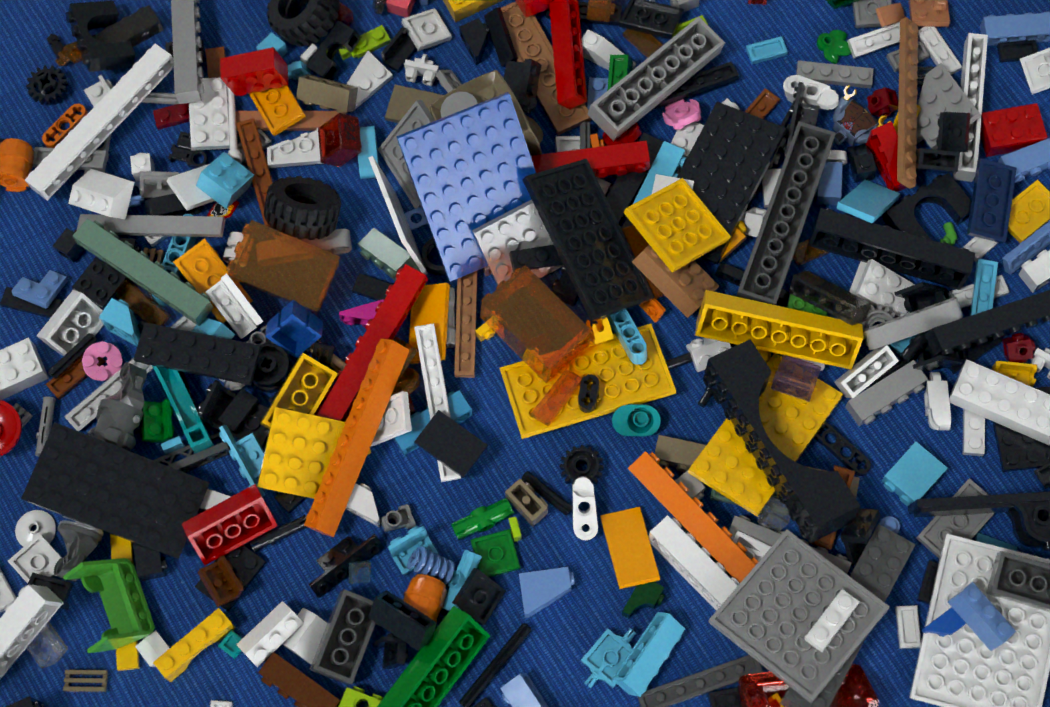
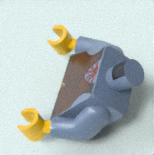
[833,85,891,146]

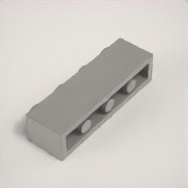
[845,360,928,426]

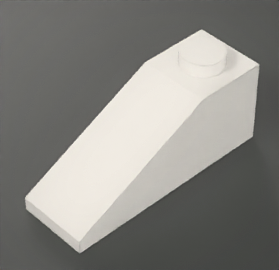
[582,30,636,70]

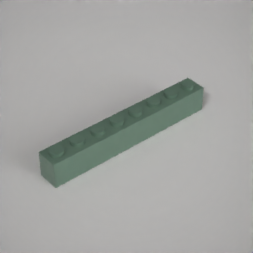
[73,218,213,326]

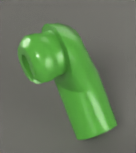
[940,222,957,246]

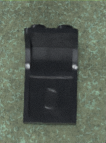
[197,380,270,448]

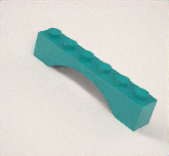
[152,366,214,454]

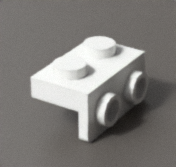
[686,338,731,372]

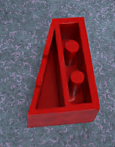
[866,121,907,192]

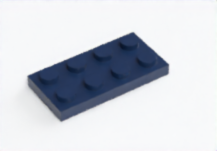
[967,158,1017,243]

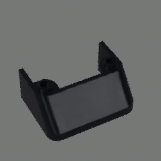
[894,282,967,371]

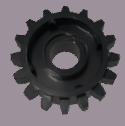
[560,445,604,484]

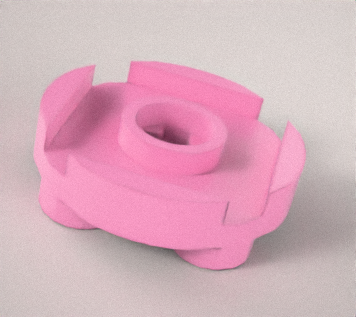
[662,99,701,130]
[82,341,123,381]

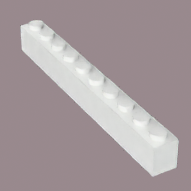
[25,44,174,201]

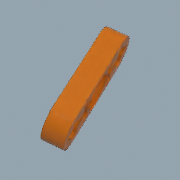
[42,104,88,148]

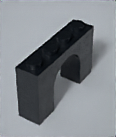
[66,0,135,72]
[883,172,972,238]

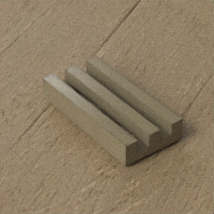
[63,670,108,692]

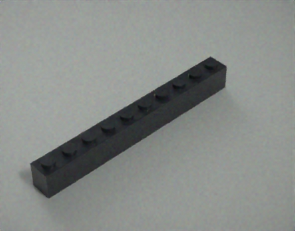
[552,133,663,307]

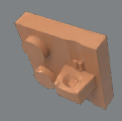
[908,0,950,27]

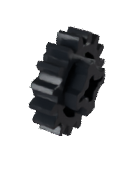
[26,65,69,105]

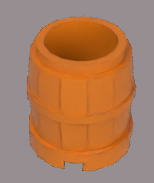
[0,138,34,192]
[403,574,447,622]

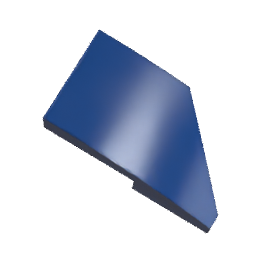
[921,607,966,637]

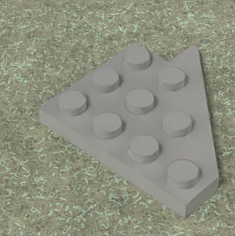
[916,63,982,150]

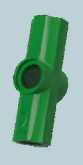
[451,498,514,540]

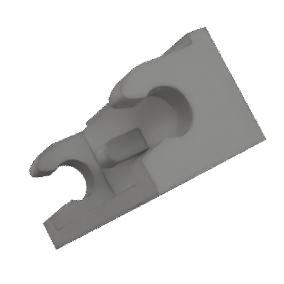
[140,171,179,199]

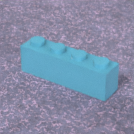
[633,141,687,204]
[612,612,685,697]

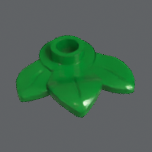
[816,30,851,64]

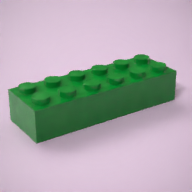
[377,606,490,707]

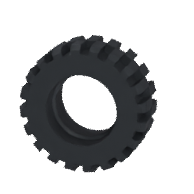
[267,0,340,46]
[264,176,341,240]

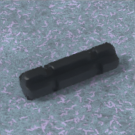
[47,34,71,66]

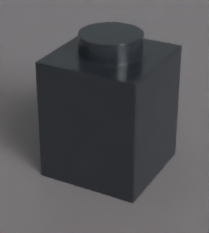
[53,228,85,263]

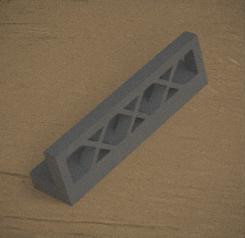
[153,432,231,473]

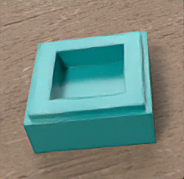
[218,630,243,659]

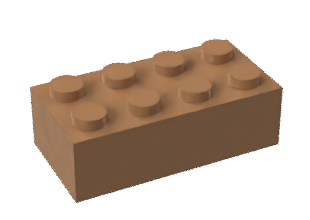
[632,245,719,318]

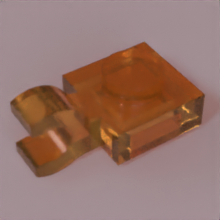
[55,41,82,66]

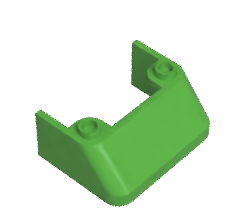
[63,558,154,653]

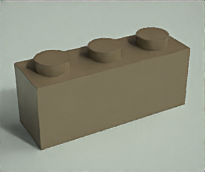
[296,74,358,114]

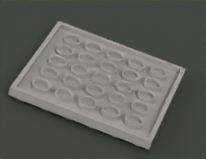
[708,530,890,704]

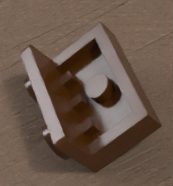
[197,555,243,607]

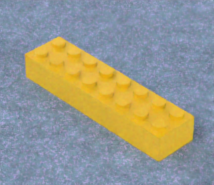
[695,290,863,370]

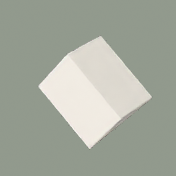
[282,608,328,664]

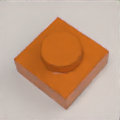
[590,133,606,148]

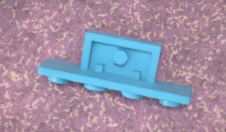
[219,425,265,497]

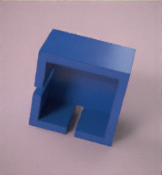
[265,300,323,359]

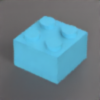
[196,152,254,209]

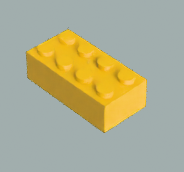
[260,353,338,429]

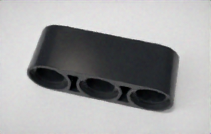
[144,193,202,216]

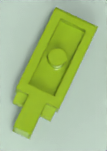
[339,25,391,60]

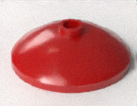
[0,400,22,456]

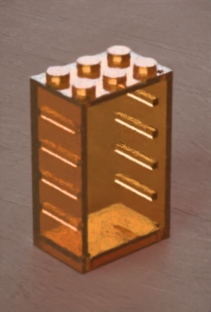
[226,220,340,315]
[480,265,592,383]

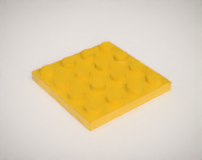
[623,178,731,273]
[257,407,345,499]

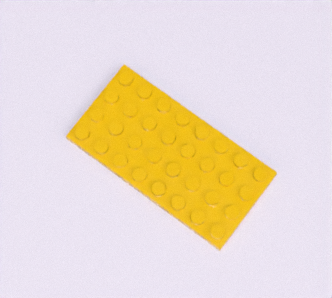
[500,324,676,439]
[688,353,843,517]

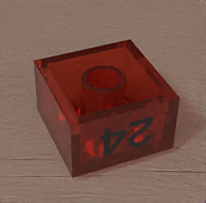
[318,113,362,167]

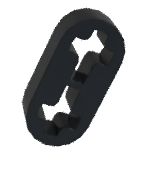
[578,374,599,413]

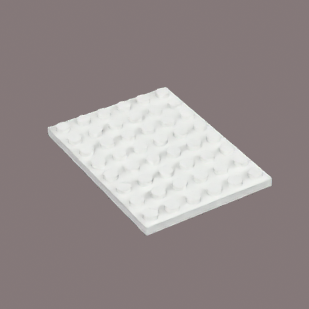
[909,534,1050,707]

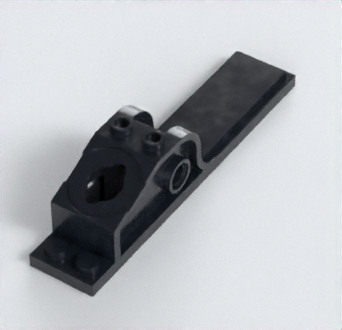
[908,492,1050,551]

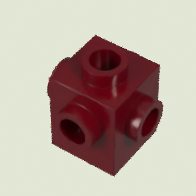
[867,87,899,117]
[1002,333,1035,363]

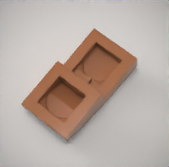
[876,3,905,27]

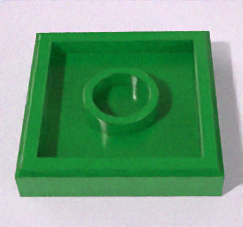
[470,529,521,578]

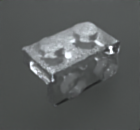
[27,621,68,669]

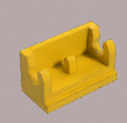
[586,317,614,344]
[992,361,1037,387]

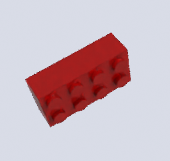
[181,484,278,566]

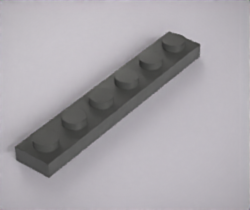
[637,655,763,707]

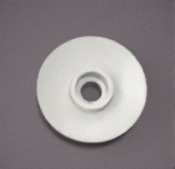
[15,510,56,547]

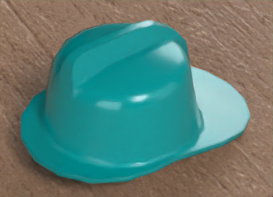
[612,404,661,436]

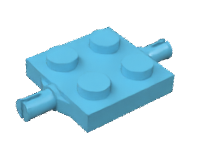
[581,628,636,688]

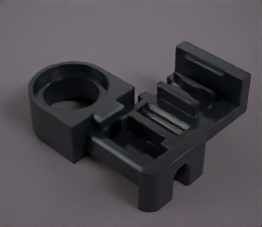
[168,131,209,168]

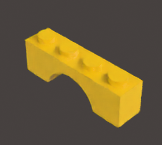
[153,608,236,682]

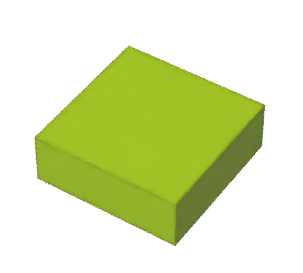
[508,517,522,542]

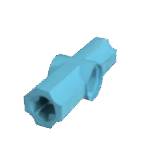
[443,550,482,611]

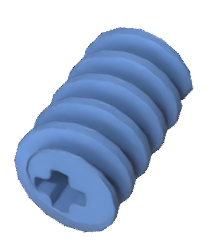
[407,546,454,585]

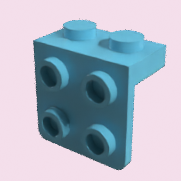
[388,526,438,576]

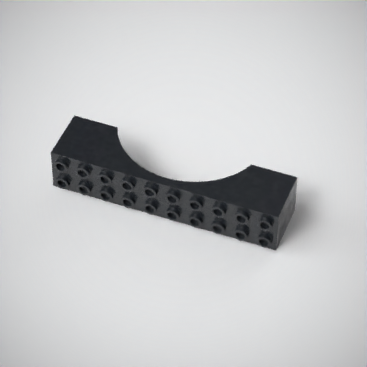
[703,339,860,543]

